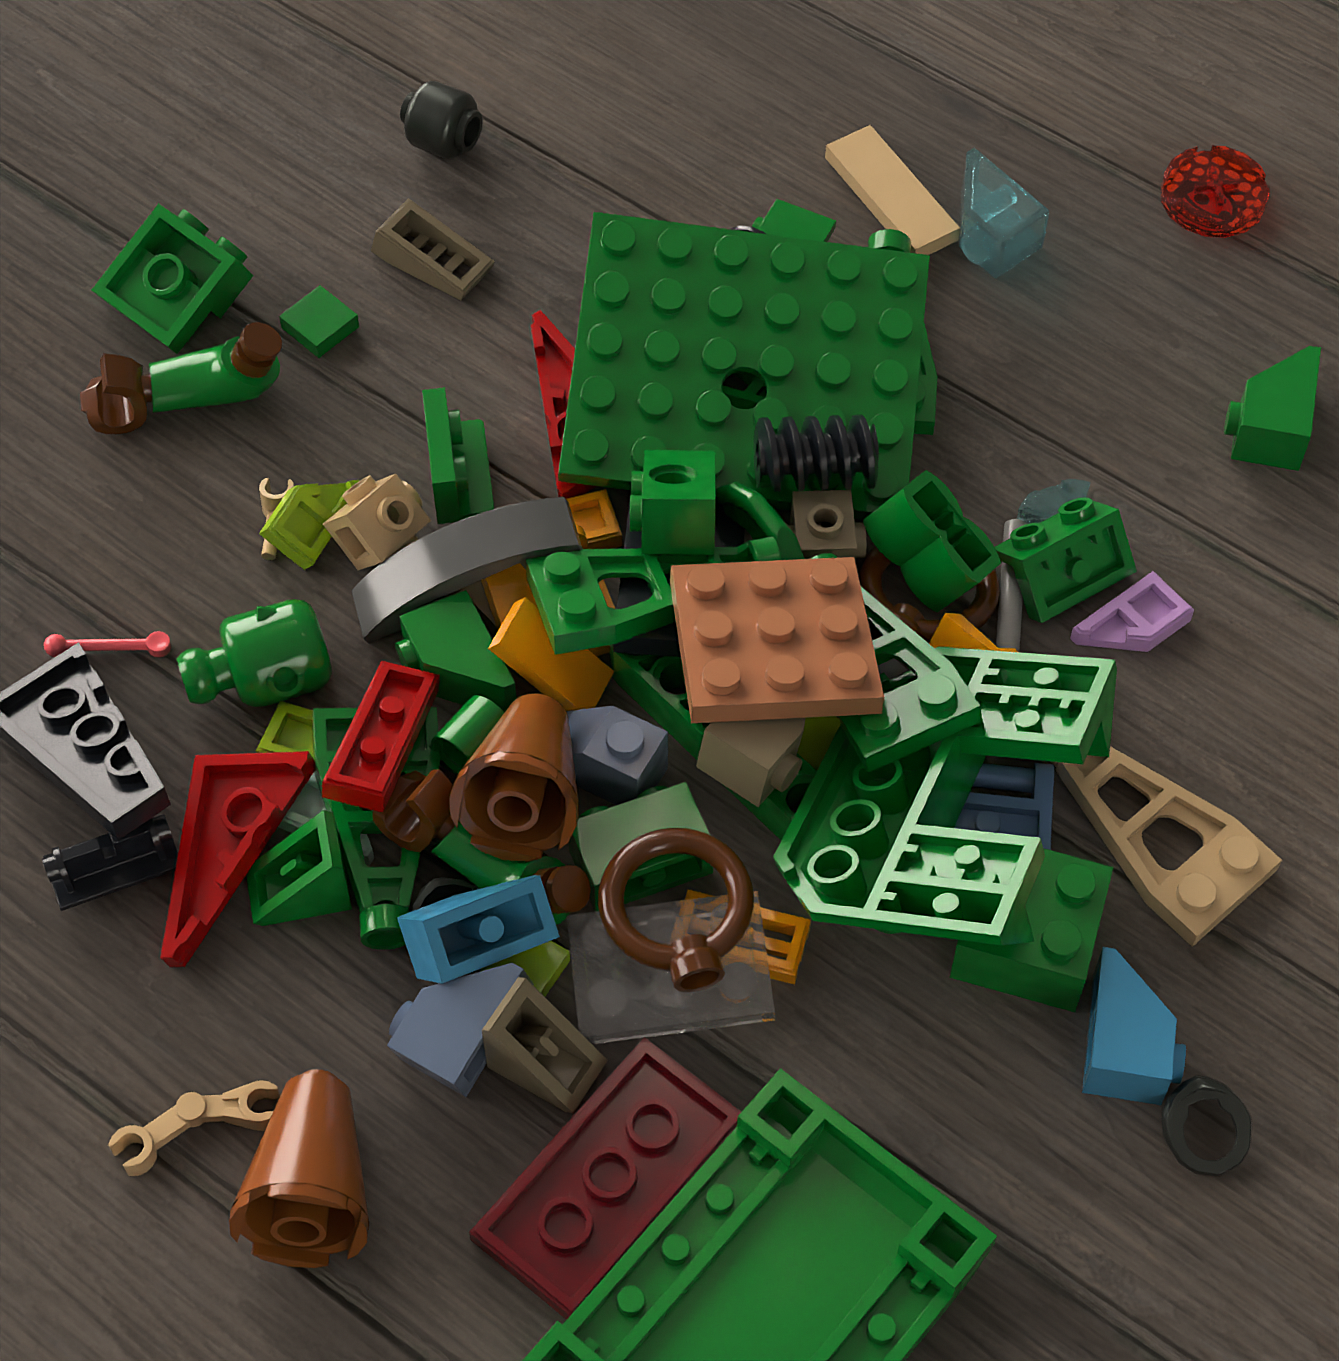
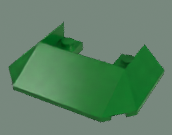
[773,646,1117,945]

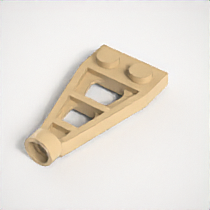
[1050,746,1282,947]

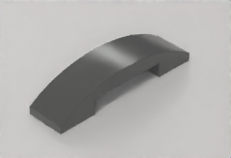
[352,497,583,644]

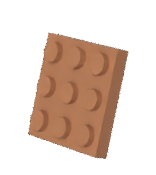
[670,557,884,724]

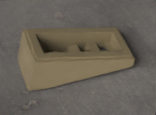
[371,198,495,301]

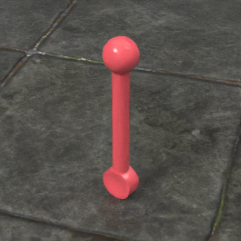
[44,631,171,658]

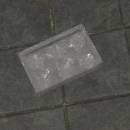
[567,891,775,1044]

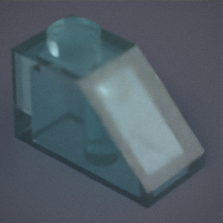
[959,148,1049,279]

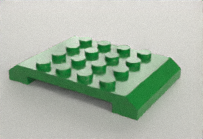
[522,1068,997,1361]

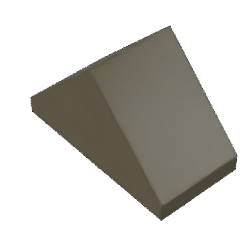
[482,977,608,1113]

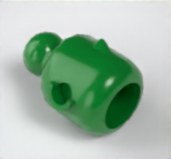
[176,599,332,707]

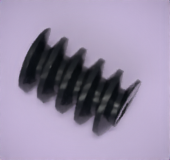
[754,414,879,492]

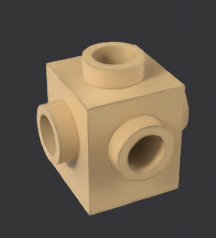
[323,474,431,570]

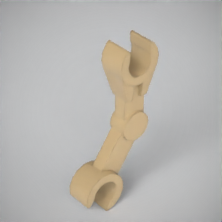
[109,1080,280,1176]

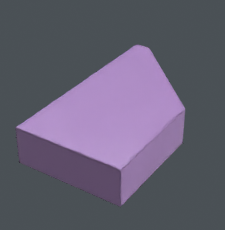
[1070,571,1194,652]

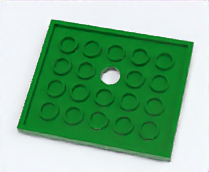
[558,212,930,520]

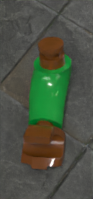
[80,322,282,434]
[372,769,591,925]

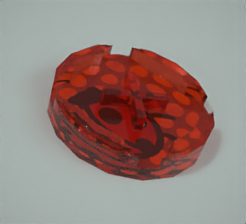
[1161,145,1270,238]

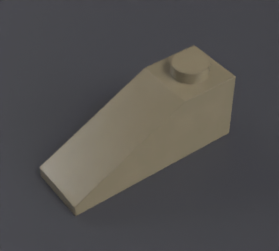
[696,718,805,807]

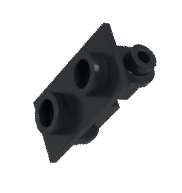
[42,814,178,911]

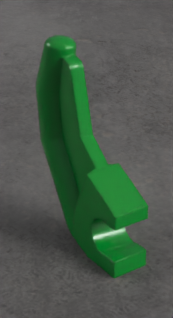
[715,482,805,560]

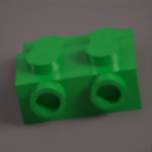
[91,203,254,354]

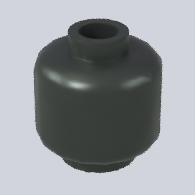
[400,81,483,159]

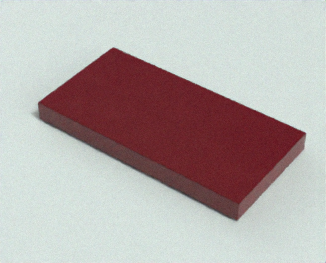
[469,1037,741,1320]

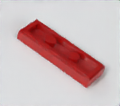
[322,661,440,813]

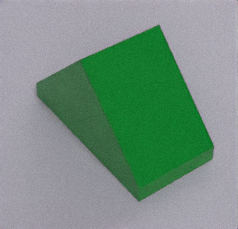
[246,810,352,926]

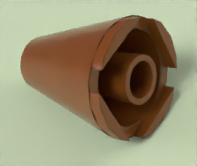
[449,694,579,862]
[229,1069,369,1268]

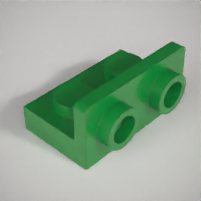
[422,387,494,524]
[995,497,1137,623]

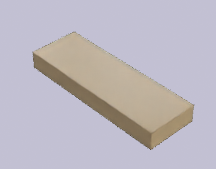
[825,125,960,255]

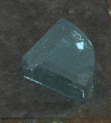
[1017,479,1091,524]

